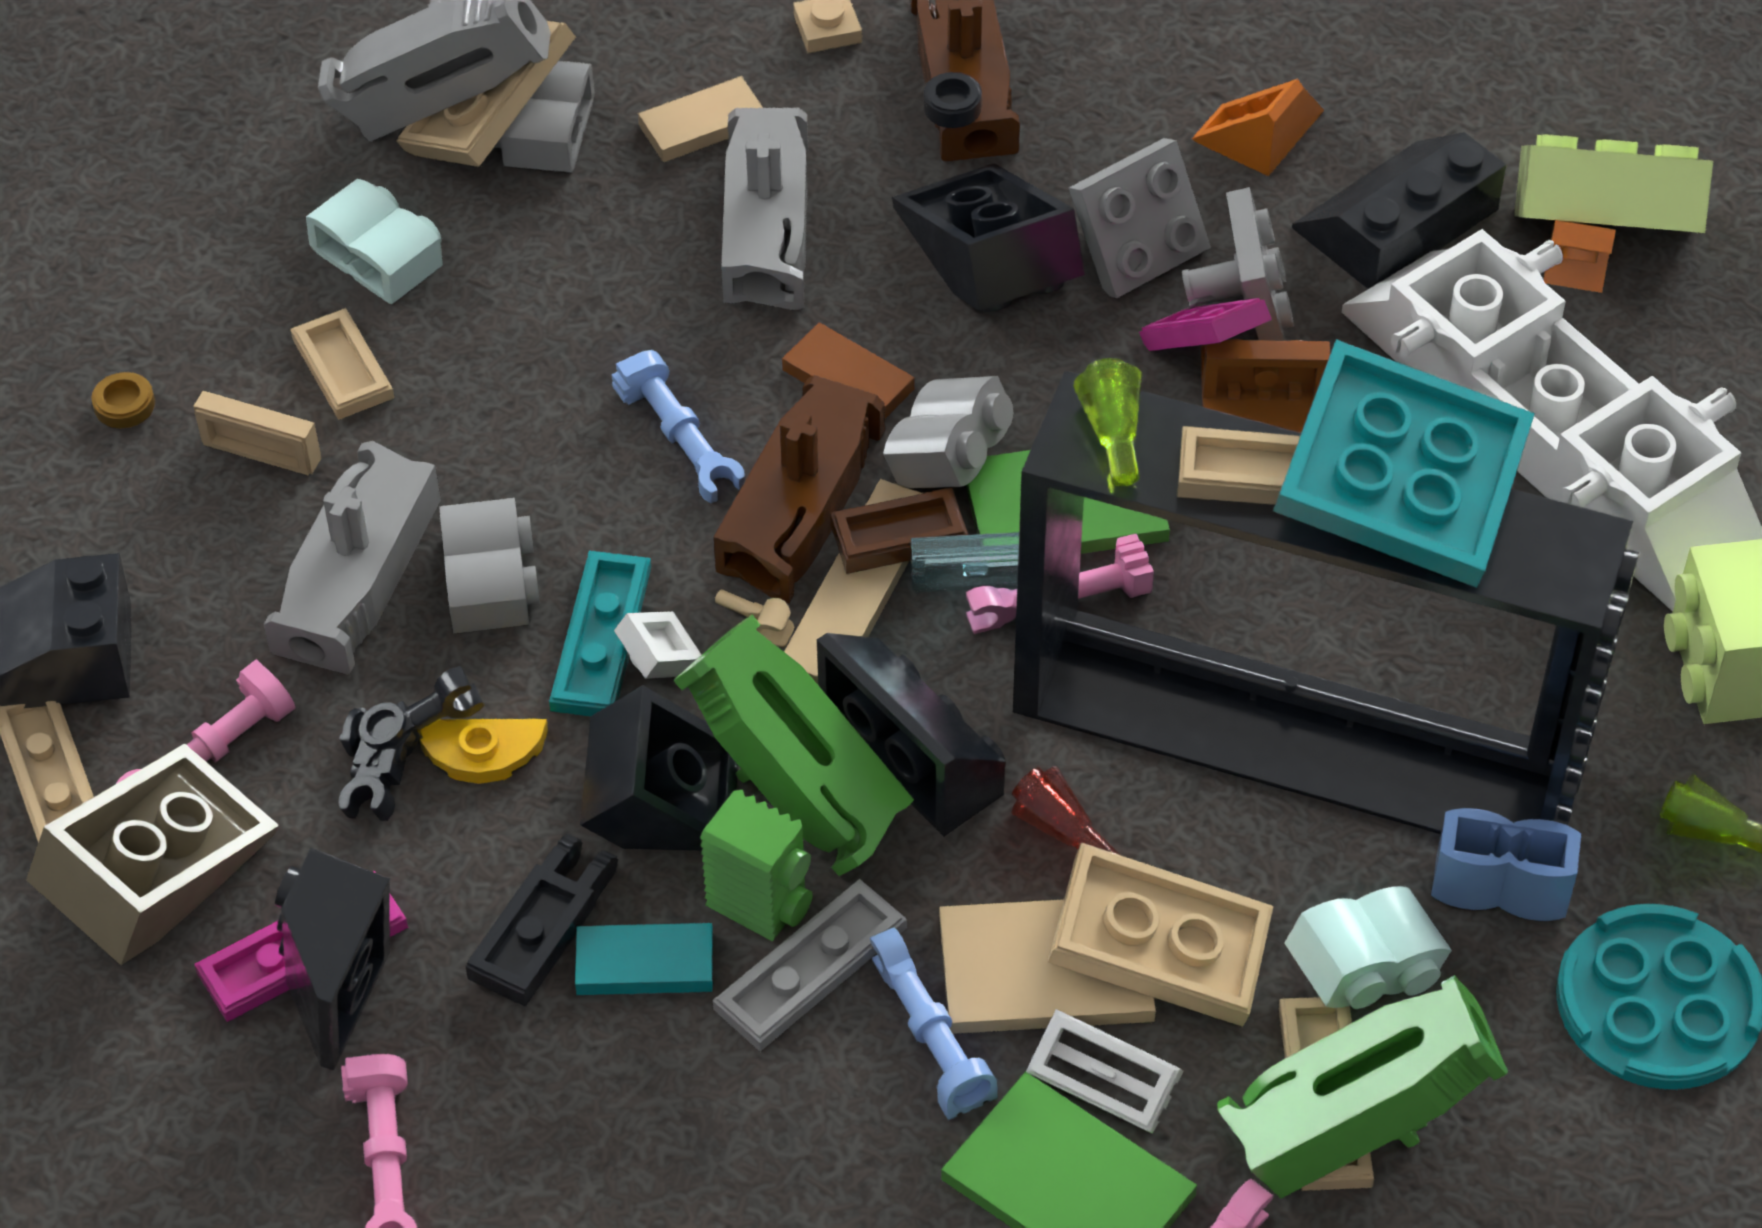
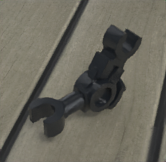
[338,666,485,821]

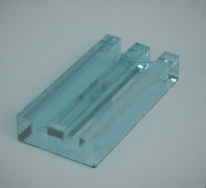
[911,532,1019,593]

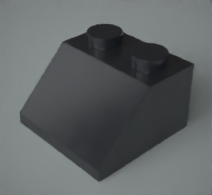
[580,685,738,851]

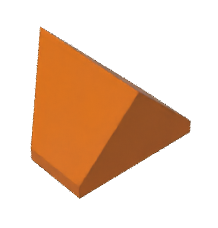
[1192,79,1324,176]

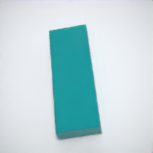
[549,551,651,716]

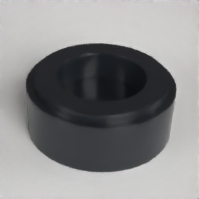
[924,72,982,128]

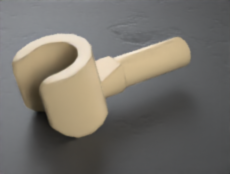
[715,589,795,648]

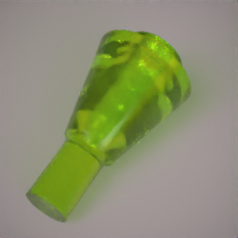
[1073,358,1142,486]
[1660,773,1762,853]

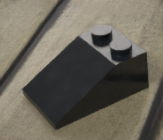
[892,163,1085,312]
[0,553,131,708]

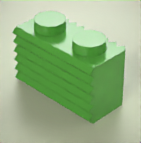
[700,789,812,941]

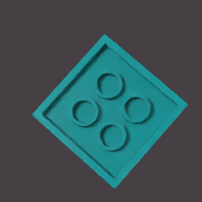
[1273,340,1535,587]

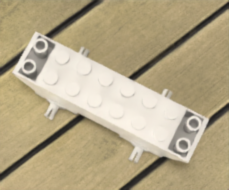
[1342,229,1762,611]

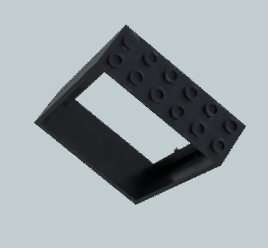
[1013,371,1640,834]

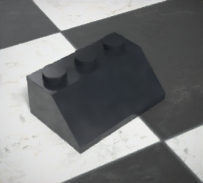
[1292,132,1507,289]
[817,633,1006,837]
[275,848,390,1071]

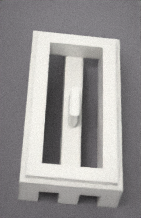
[1026,1009,1183,1133]

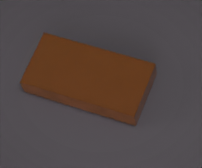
[830,487,968,574]

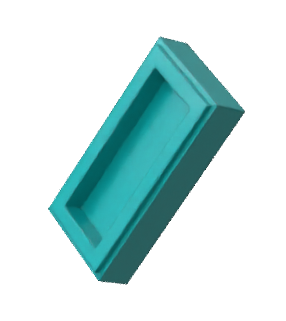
[575,923,713,995]

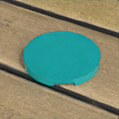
[1556,904,1762,1089]

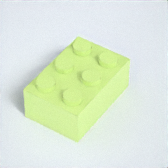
[1515,134,1713,233]

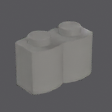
[494,61,595,172]
[883,376,1013,488]
[440,498,540,634]

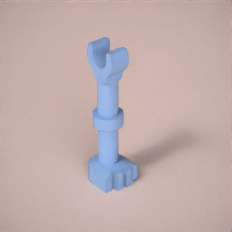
[612,350,745,503]
[870,927,998,1120]

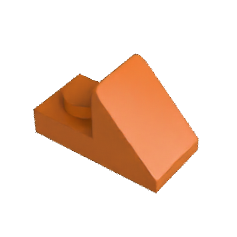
[1543,220,1616,293]

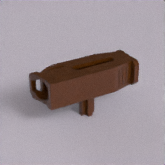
[910,0,1020,162]
[713,375,885,604]

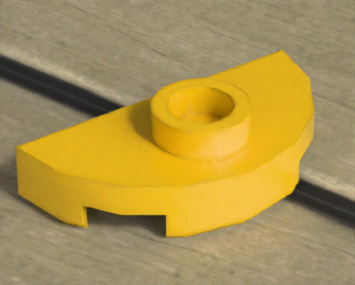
[420,719,548,784]

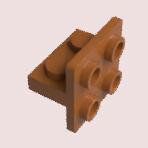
[1201,339,1330,433]

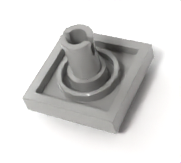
[1069,138,1211,298]
[1182,187,1294,341]

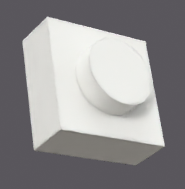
[614,611,701,679]

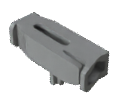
[318,0,550,141]
[721,108,808,310]
[264,441,441,675]

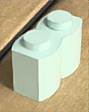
[306,179,443,304]
[1285,886,1452,1009]

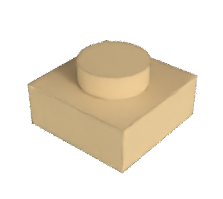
[793,0,862,53]

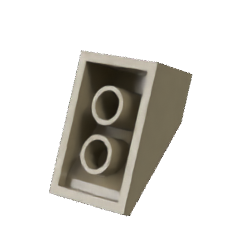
[26,744,279,965]

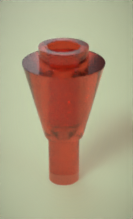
[1011,766,1120,855]

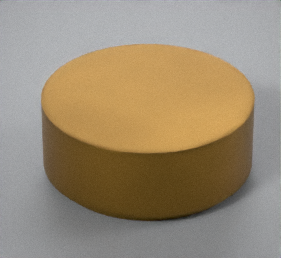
[92,372,155,428]

